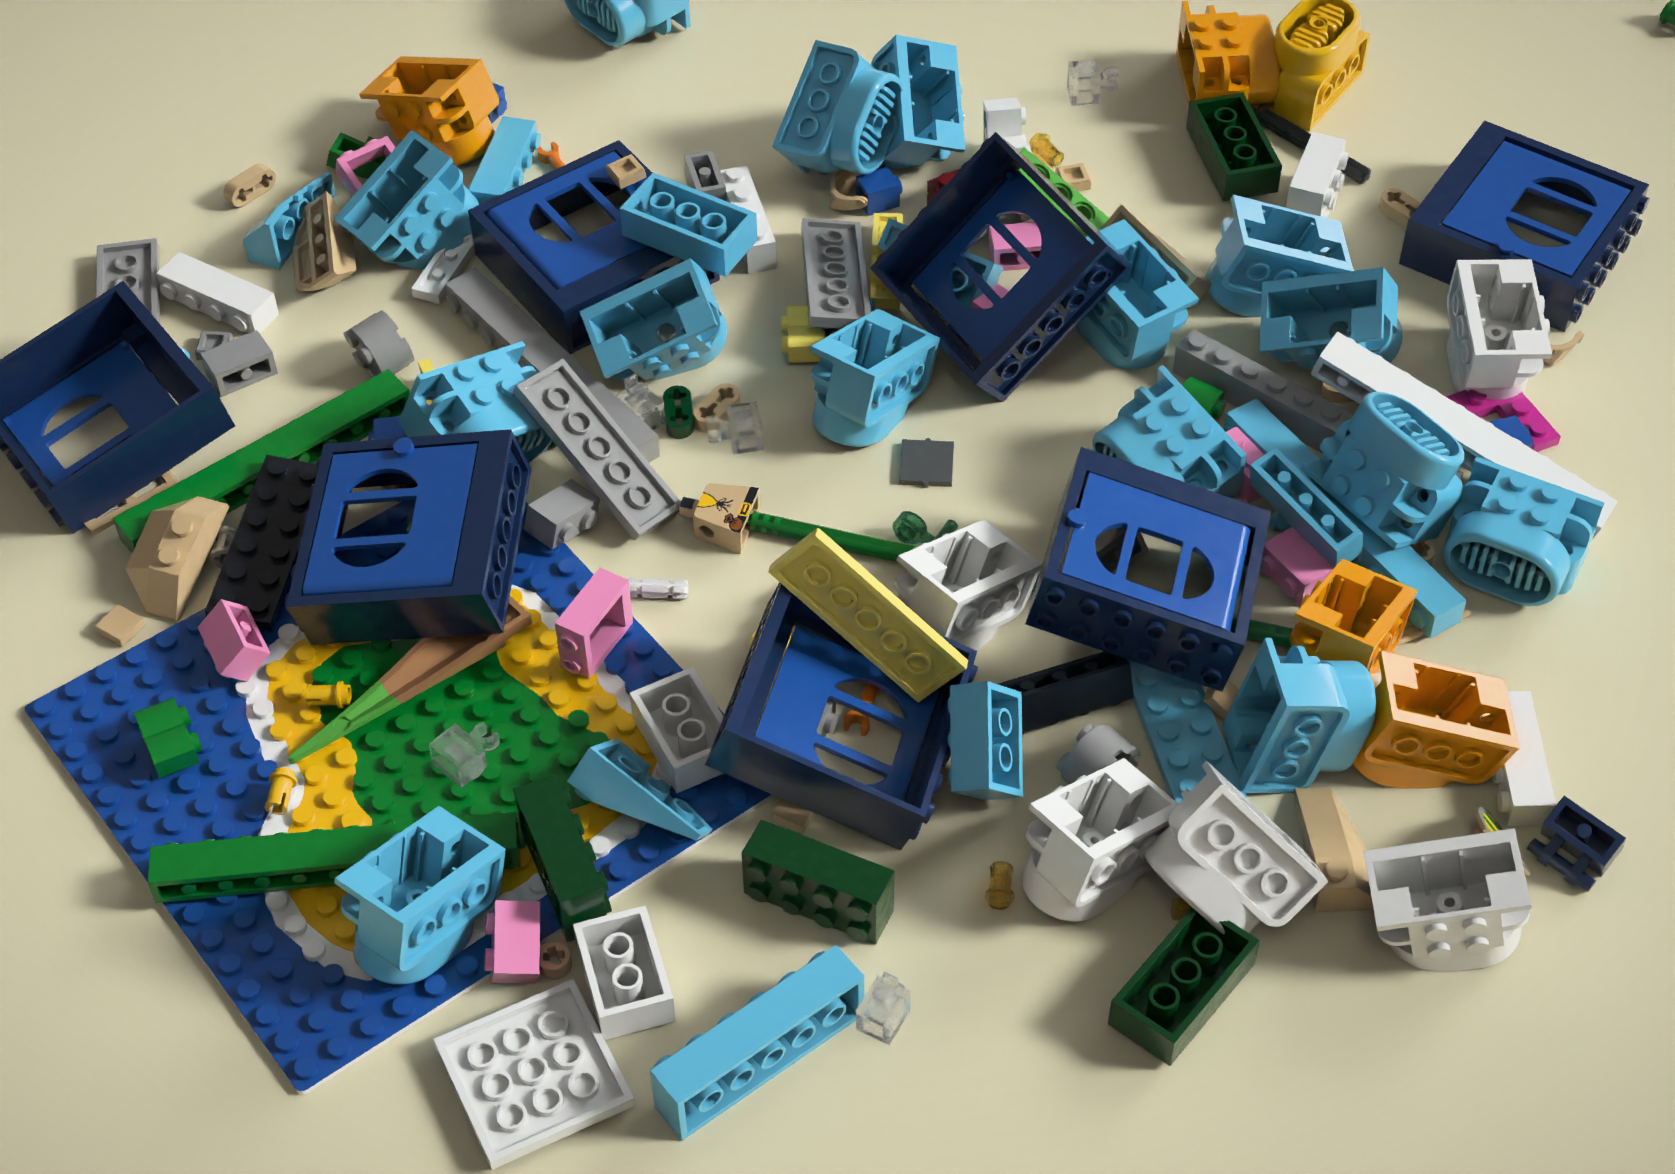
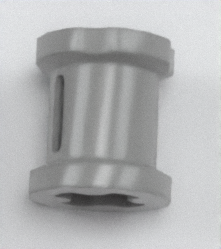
[209,526,237,568]

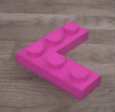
[1446,389,1561,452]

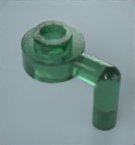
[892,511,958,544]

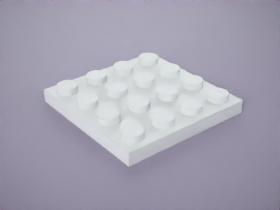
[433,979,635,1170]

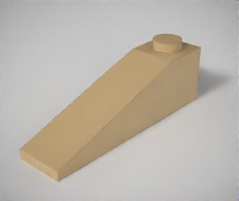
[1102,204,1212,311]
[1294,787,1374,912]

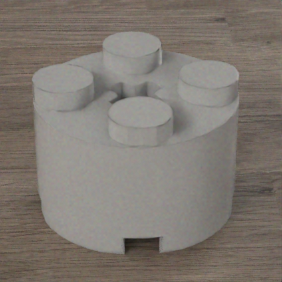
[343,310,414,378]
[1056,724,1140,784]

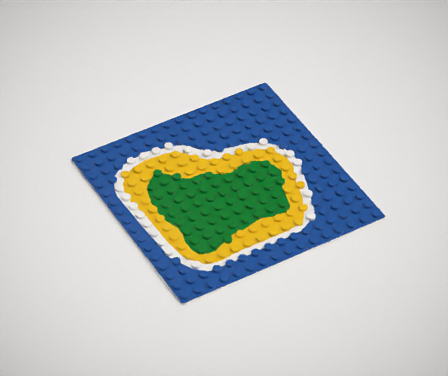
[25,500,775,1095]

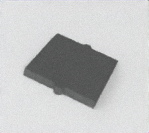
[899,438,954,488]

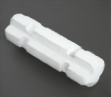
[625,577,688,599]

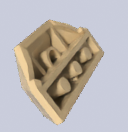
[293,191,357,292]
[125,496,229,622]

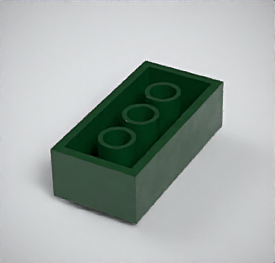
[1186,92,1282,202]
[513,775,612,942]
[741,820,895,945]
[1108,907,1260,1066]

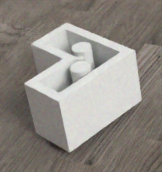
[983,97,1031,152]

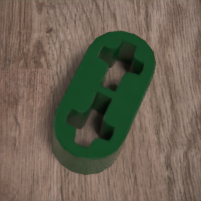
[663,385,694,439]

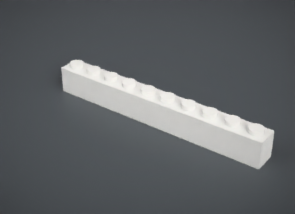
[1311,331,1618,540]

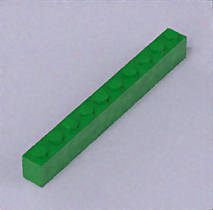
[113,369,410,553]
[148,811,521,903]

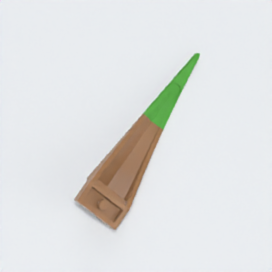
[288,596,532,765]

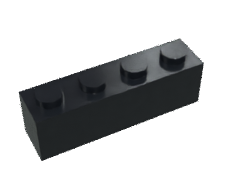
[998,651,1134,734]

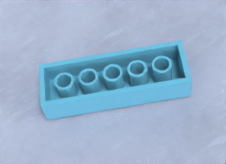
[650,945,864,1141]

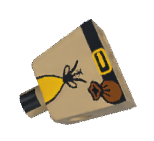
[679,483,760,554]

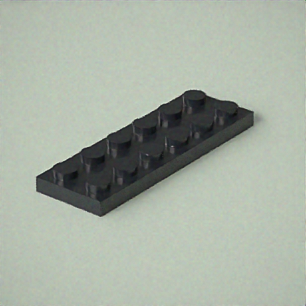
[205,455,317,631]

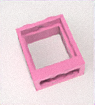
[335,136,395,198]
[555,568,633,679]

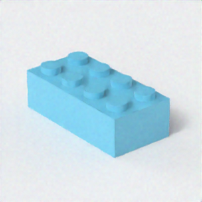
[620,173,757,277]

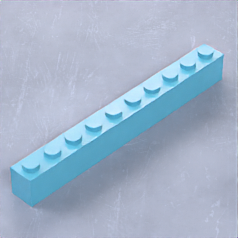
[1224,398,1466,638]

